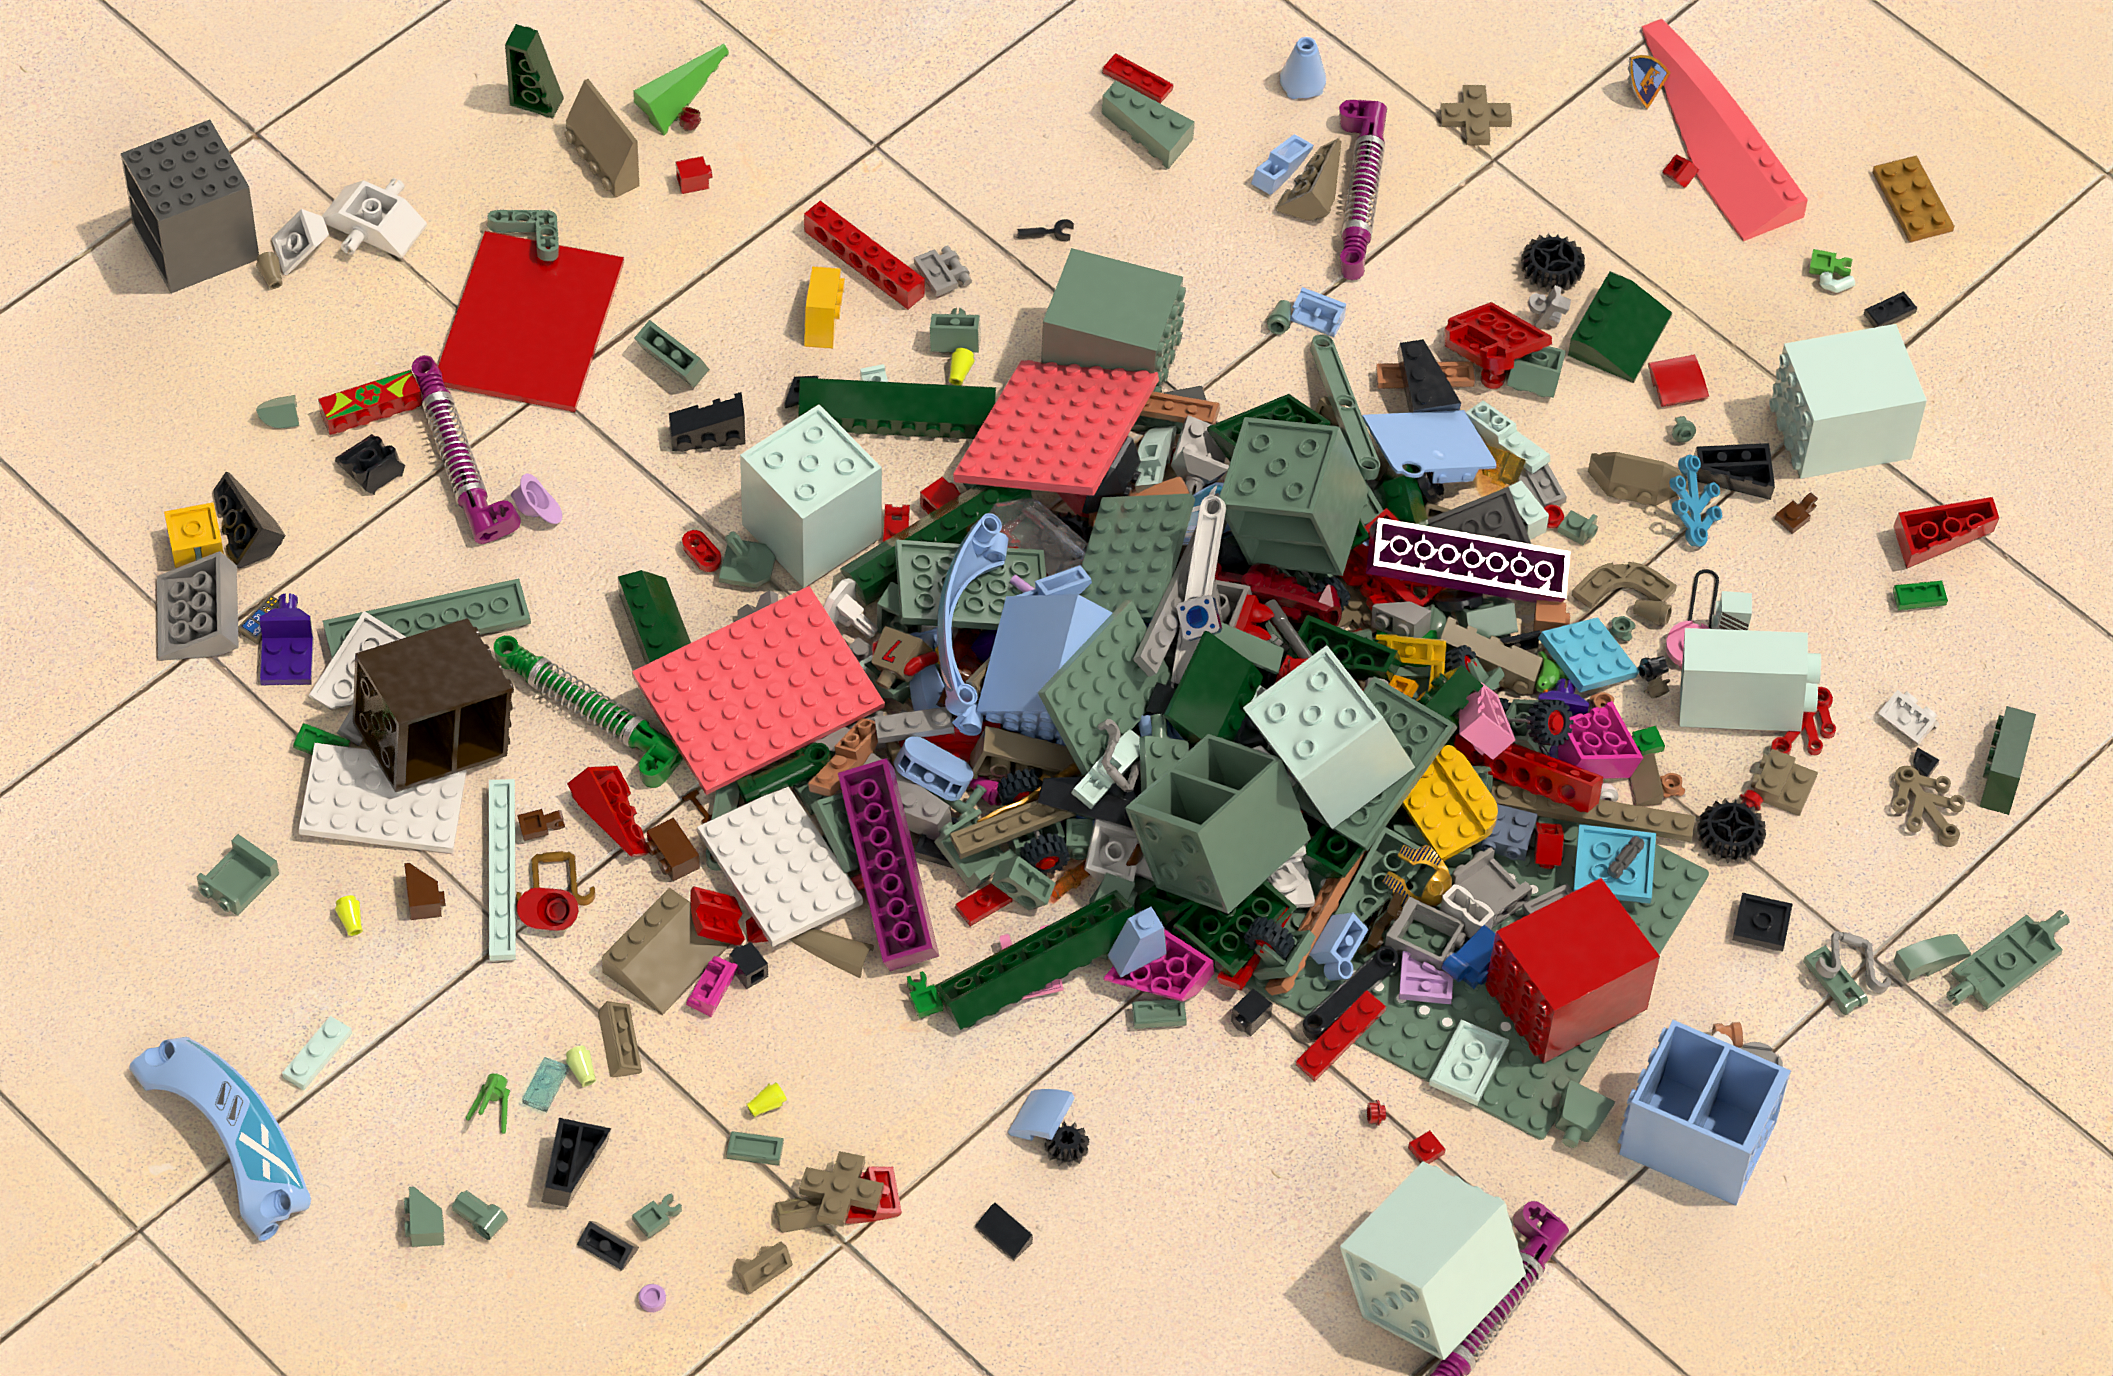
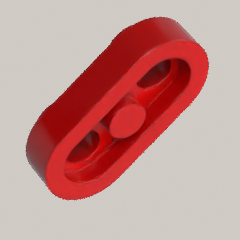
[682,530,722,572]

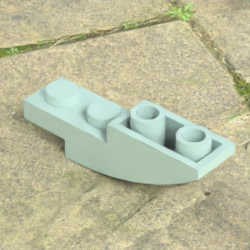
[1465,400,1550,474]
[1134,426,1177,493]
[1071,729,1140,809]

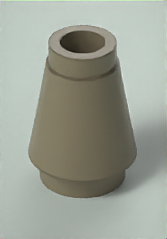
[256,252,283,289]
[1633,599,1672,625]

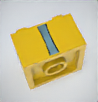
[164,502,224,568]

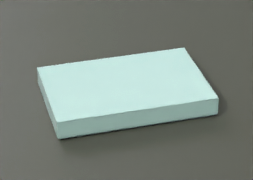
[1429,1019,1509,1105]

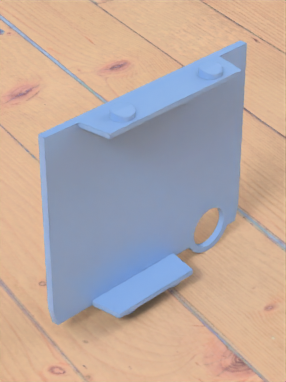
[1362,410,1497,484]

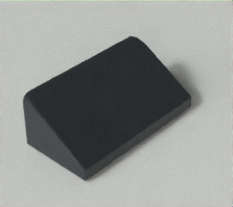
[1500,630,1541,650]
[975,1202,1033,1260]
[577,1221,639,1271]

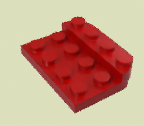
[1444,302,1552,375]

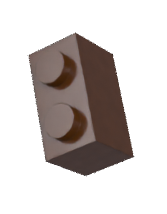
[645,817,700,882]

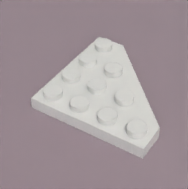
[309,611,406,710]

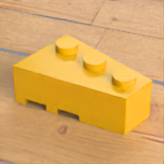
[804,266,845,349]

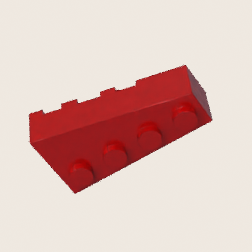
[1893,497,2000,569]

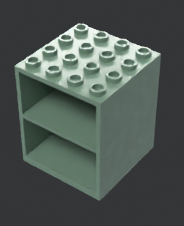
[1041,248,1186,393]
[1218,417,1369,576]
[1125,734,1311,914]

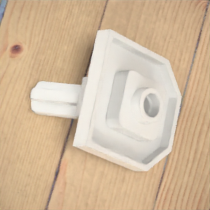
[823,578,878,639]

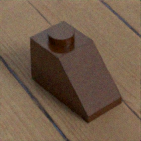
[404,863,446,920]

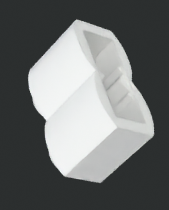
[1440,885,1494,938]

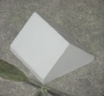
[1084,820,1139,882]

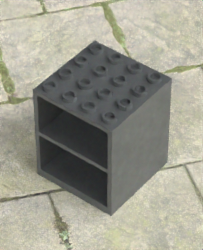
[120,119,259,294]

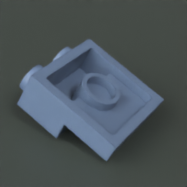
[1475,804,1537,861]

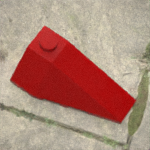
[567,766,649,857]

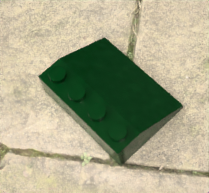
[1568,271,1673,383]
[1207,394,1330,462]
[1164,631,1263,749]
[1170,880,1297,977]

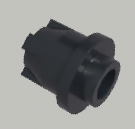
[1638,656,1669,682]

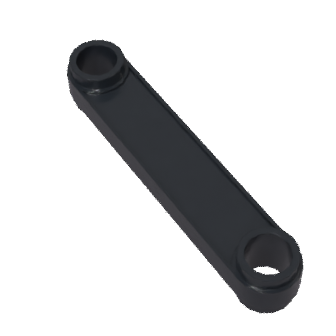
[1302,946,1398,1040]

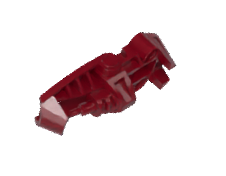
[1215,562,1342,631]

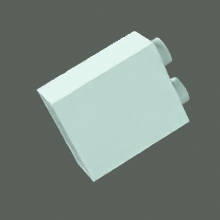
[1679,628,1821,731]

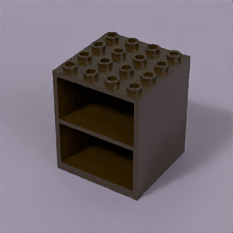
[353,618,514,793]

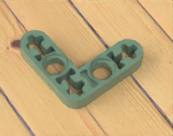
[487,210,559,261]

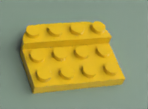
[1401,745,1498,862]

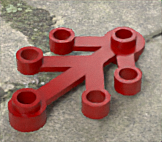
[1770,687,1836,756]

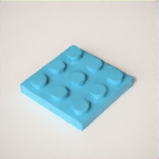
[1538,617,1639,692]
[1573,824,1656,904]

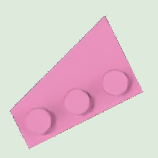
[1459,682,1515,759]

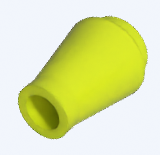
[949,348,975,385]
[335,895,363,936]
[746,1082,787,1117]

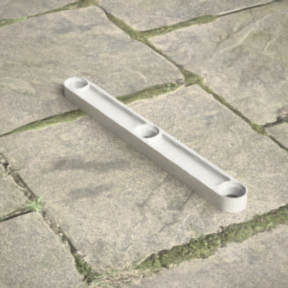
[1171,495,1226,684]

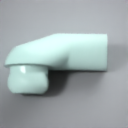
[1819,272,1855,293]

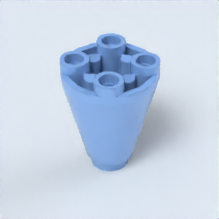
[1280,37,1326,99]

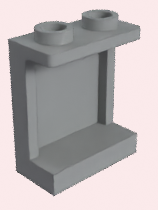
[1452,847,1532,928]

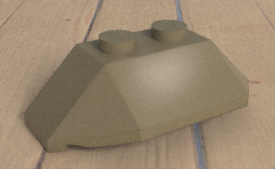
[1588,452,1687,506]

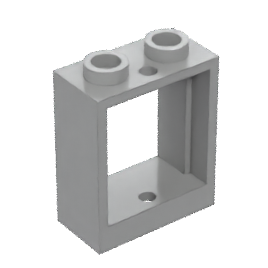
[1385,897,1467,971]

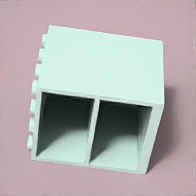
[1769,324,1927,479]
[740,405,882,588]
[1243,645,1415,829]
[1340,1162,1526,1360]

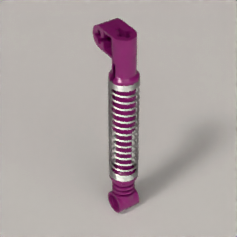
[1339,99,1387,280]
[411,355,521,544]
[1430,1201,1569,1376]

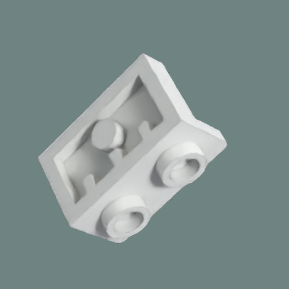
[1879,690,1940,745]

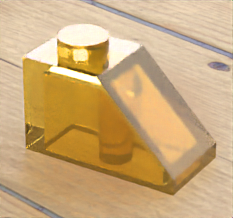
[1482,444,1526,488]

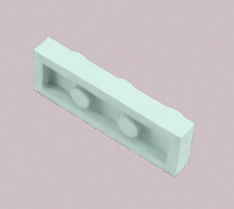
[282,1016,352,1091]

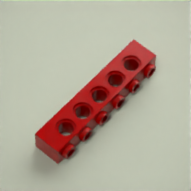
[804,200,925,310]
[1454,732,1604,813]

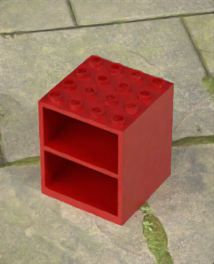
[1486,878,1660,1063]

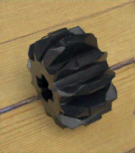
[1044,1121,1090,1167]

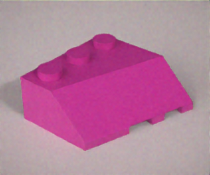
[1558,701,1643,779]
[1104,929,1214,1002]

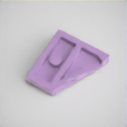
[1399,951,1453,1004]

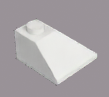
[271,209,329,275]

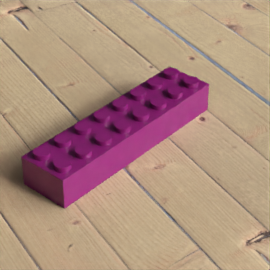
[1366,518,1570,603]
[838,758,940,971]

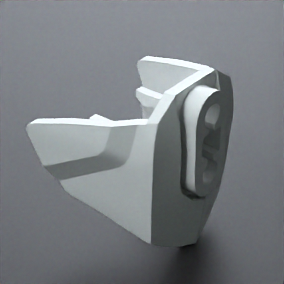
[1266,842,1315,908]

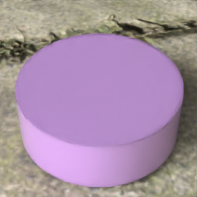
[639,1284,666,1312]

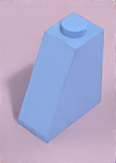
[1108,907,1167,977]

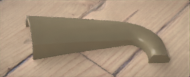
[789,928,874,978]

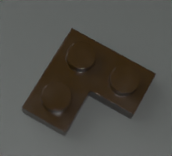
[1357,892,1404,957]

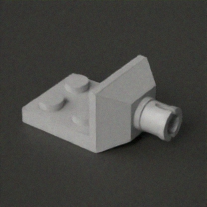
[1171,415,1229,495]

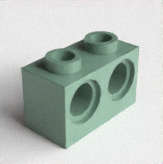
[991,856,1056,910]

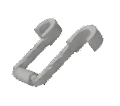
[1098,719,1141,793]
[1815,931,1892,993]

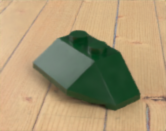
[1372,464,1429,527]

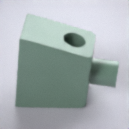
[1555,1080,1615,1148]

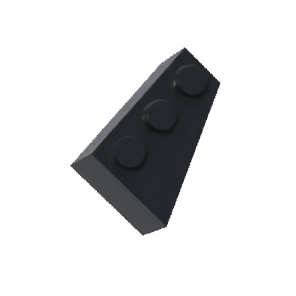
[1397,339,1461,413]
[669,392,746,451]
[1694,443,1775,500]
[541,1118,612,1207]

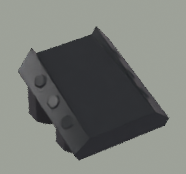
[335,434,405,495]

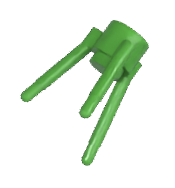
[466,1073,510,1134]

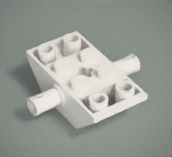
[322,178,427,259]

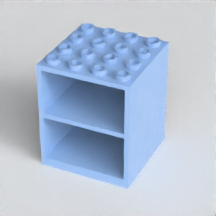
[977,594,1112,746]
[1618,1020,1791,1206]

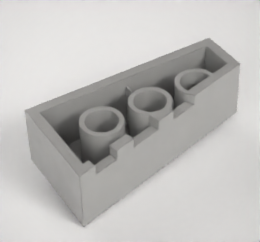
[864,752,952,840]

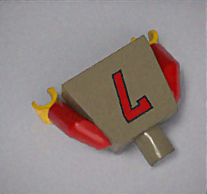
[871,626,940,690]

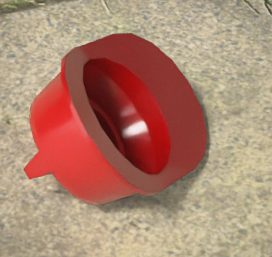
[517,887,579,931]

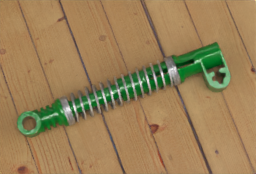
[493,635,683,788]

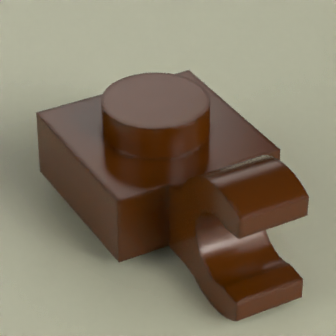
[1775,492,1818,534]
[517,809,565,841]

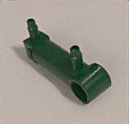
[736,743,832,804]

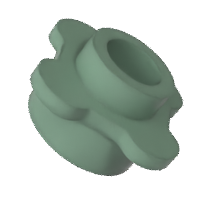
[1608,616,1636,642]

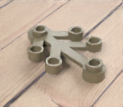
[1892,766,1965,847]

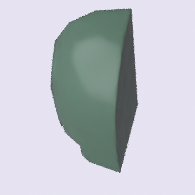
[256,395,299,428]

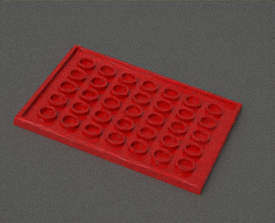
[438,231,625,412]

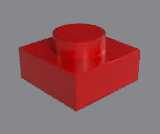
[1408,1130,1446,1164]

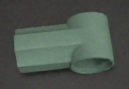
[452,1190,508,1240]

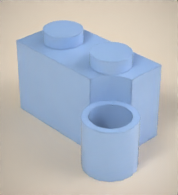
[1309,913,1368,981]

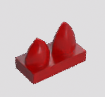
[1235,594,1274,641]

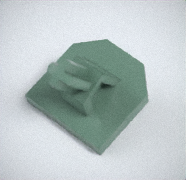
[719,531,775,588]

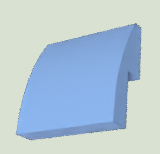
[1008,1089,1075,1141]

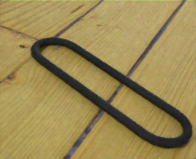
[1688,569,1719,629]

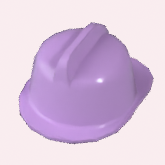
[511,473,562,524]

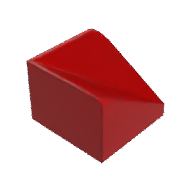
[1662,154,1699,188]

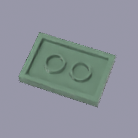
[811,793,860,874]

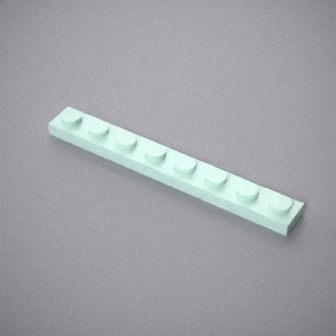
[489,779,516,961]

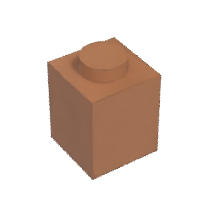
[1533,600,1570,633]

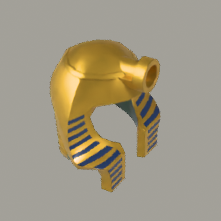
[1383,845,1452,907]

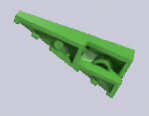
[633,44,729,135]

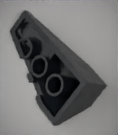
[213,471,286,568]
[1037,775,1141,832]

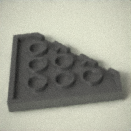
[1428,486,1532,545]

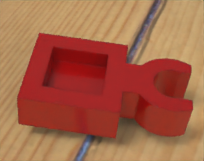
[1360,579,1397,611]

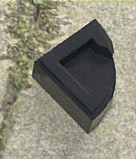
[1913,748,1940,777]

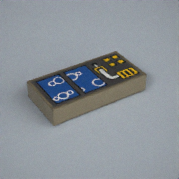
[238,594,279,644]

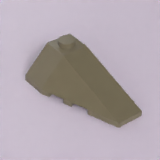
[1276,138,1342,221]

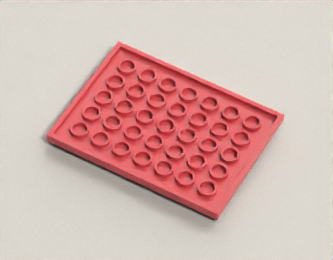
[953,360,1159,496]
[632,586,885,795]

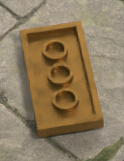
[1872,155,1955,242]

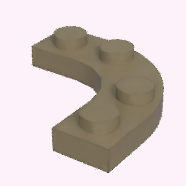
[1572,562,1677,609]

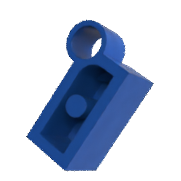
[1442,924,1495,989]

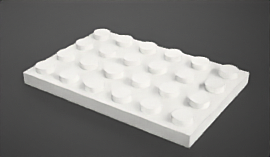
[299,743,467,854]
[697,787,863,947]

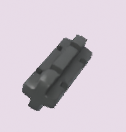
[1607,836,1645,879]

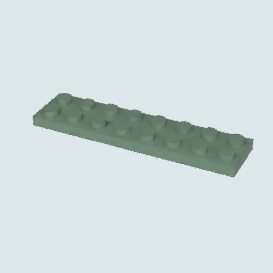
[322,578,531,659]

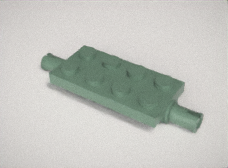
[1139,714,1189,793]
[1947,910,2070,1009]

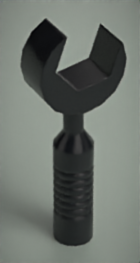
[1017,219,1074,242]

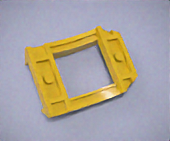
[1376,634,1446,692]

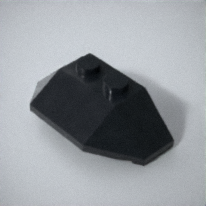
[1082,436,1141,514]

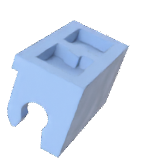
[1290,287,1346,337]

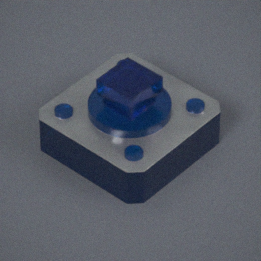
[1176,595,1222,641]

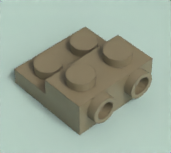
[1751,749,1818,816]

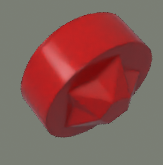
[1481,368,1506,389]

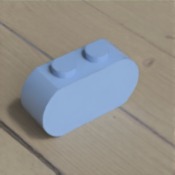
[894,737,974,801]

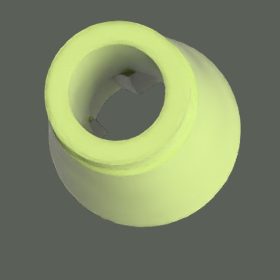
[565,1045,596,1087]

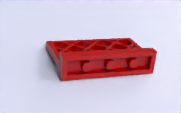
[1348,508,1445,607]

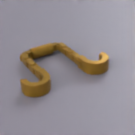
[516,851,596,906]

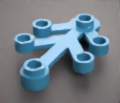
[1669,454,1722,547]

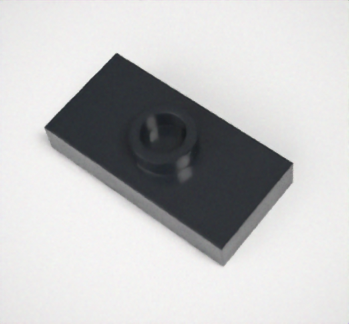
[1863,291,1918,328]

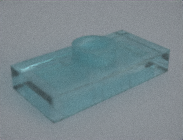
[522,1057,569,1113]

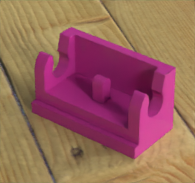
[686,956,738,1017]

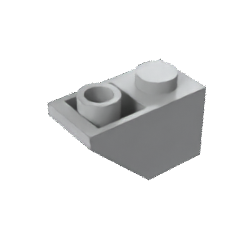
[1371,602,1431,638]

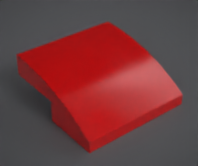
[1648,354,1709,407]
[690,886,745,946]
[845,1166,902,1224]

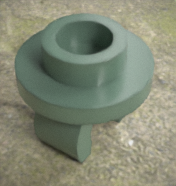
[1672,416,1696,443]

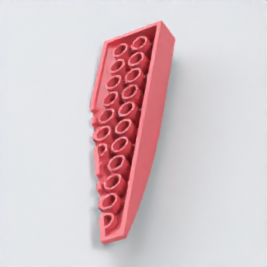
[1641,19,1808,242]

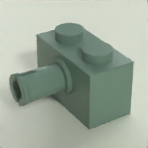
[930,308,981,353]

